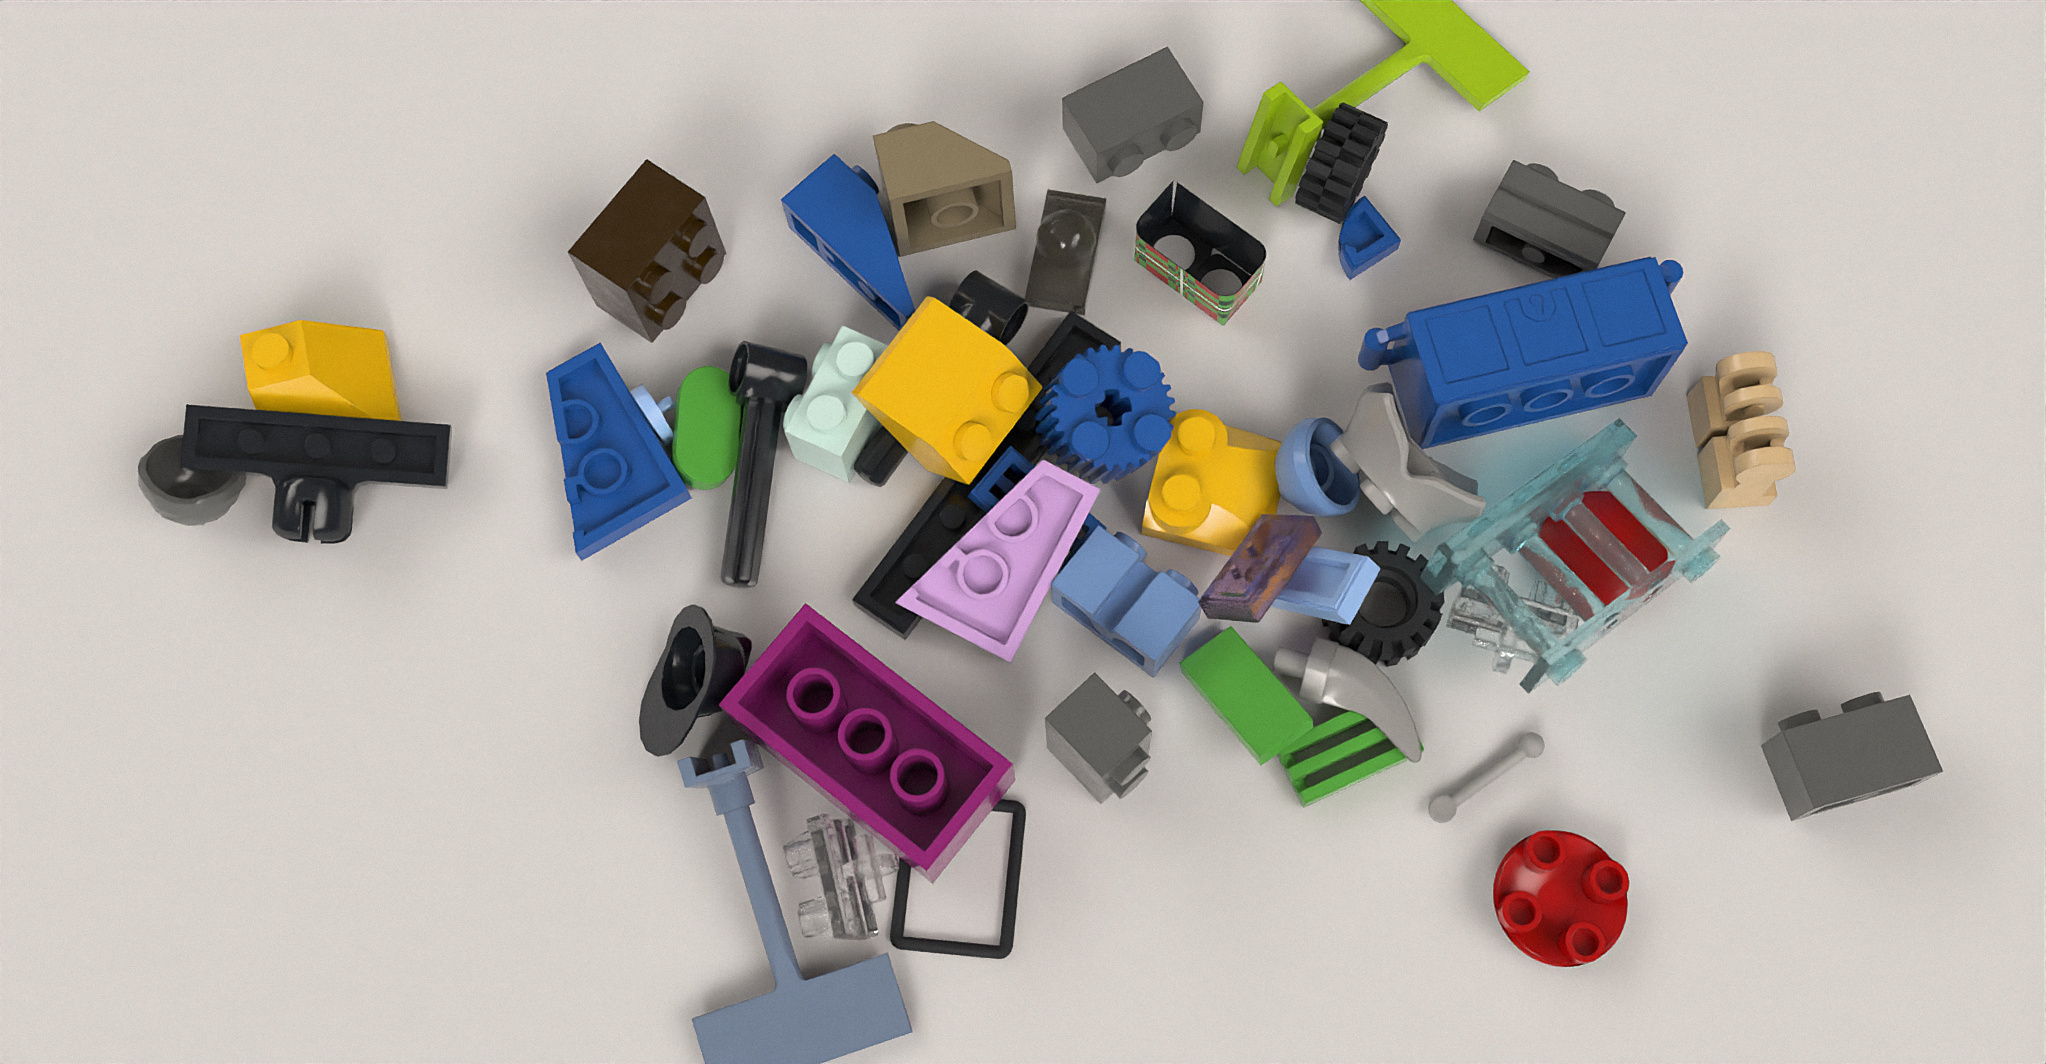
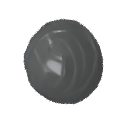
[138,435,246,526]

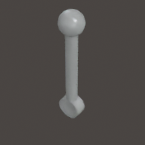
[1428,732,1545,823]

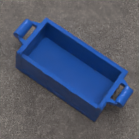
[1358,256,1688,450]

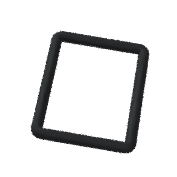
[890,799,1026,959]

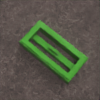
[1277,710,1424,808]

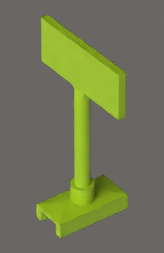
[1236,0,1530,207]

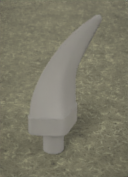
[1273,637,1422,763]

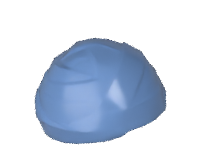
[1274,417,1361,517]

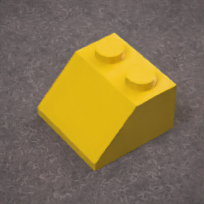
[851,296,1043,485]

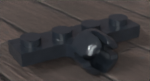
[180,404,452,544]

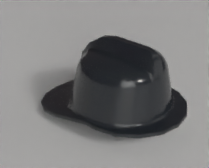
[639,604,752,757]

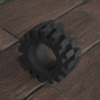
[1295,102,1388,224]
[1321,541,1445,667]

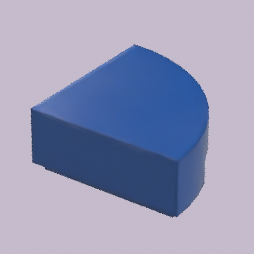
[1338,195,1401,280]

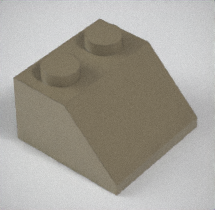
[873,121,1016,257]

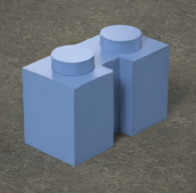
[1051,525,1203,678]

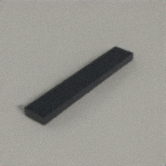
[852,311,1121,640]

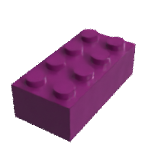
[719,603,1016,884]

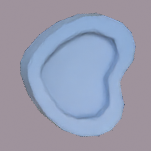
[631,384,675,446]

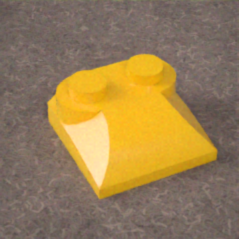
[1141,409,1282,564]

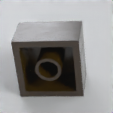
[568,159,726,343]

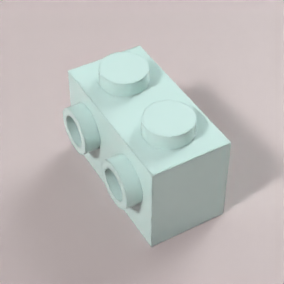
[783,325,888,483]

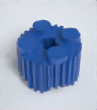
[1035,345,1176,484]

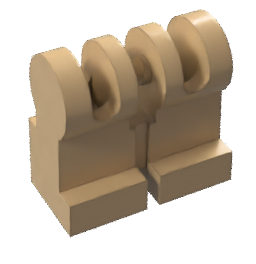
[1686,351,1796,509]

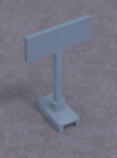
[677,739,913,1064]

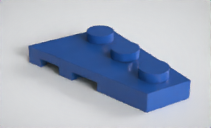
[546,342,692,561]

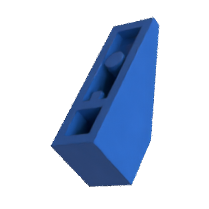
[781,153,915,331]

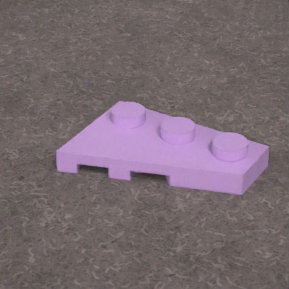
[895,460,1101,663]

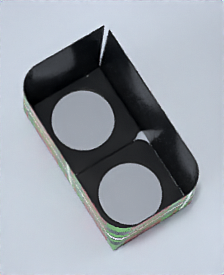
[1133,181,1266,326]

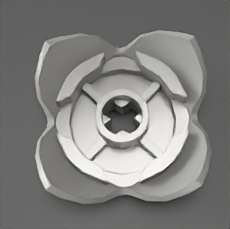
[1329,382,1486,543]

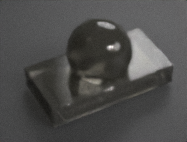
[1025,189,1107,315]

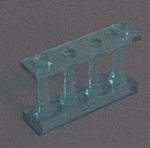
[1420,418,1731,694]

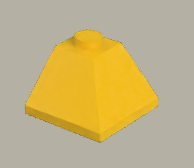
[240,320,402,421]

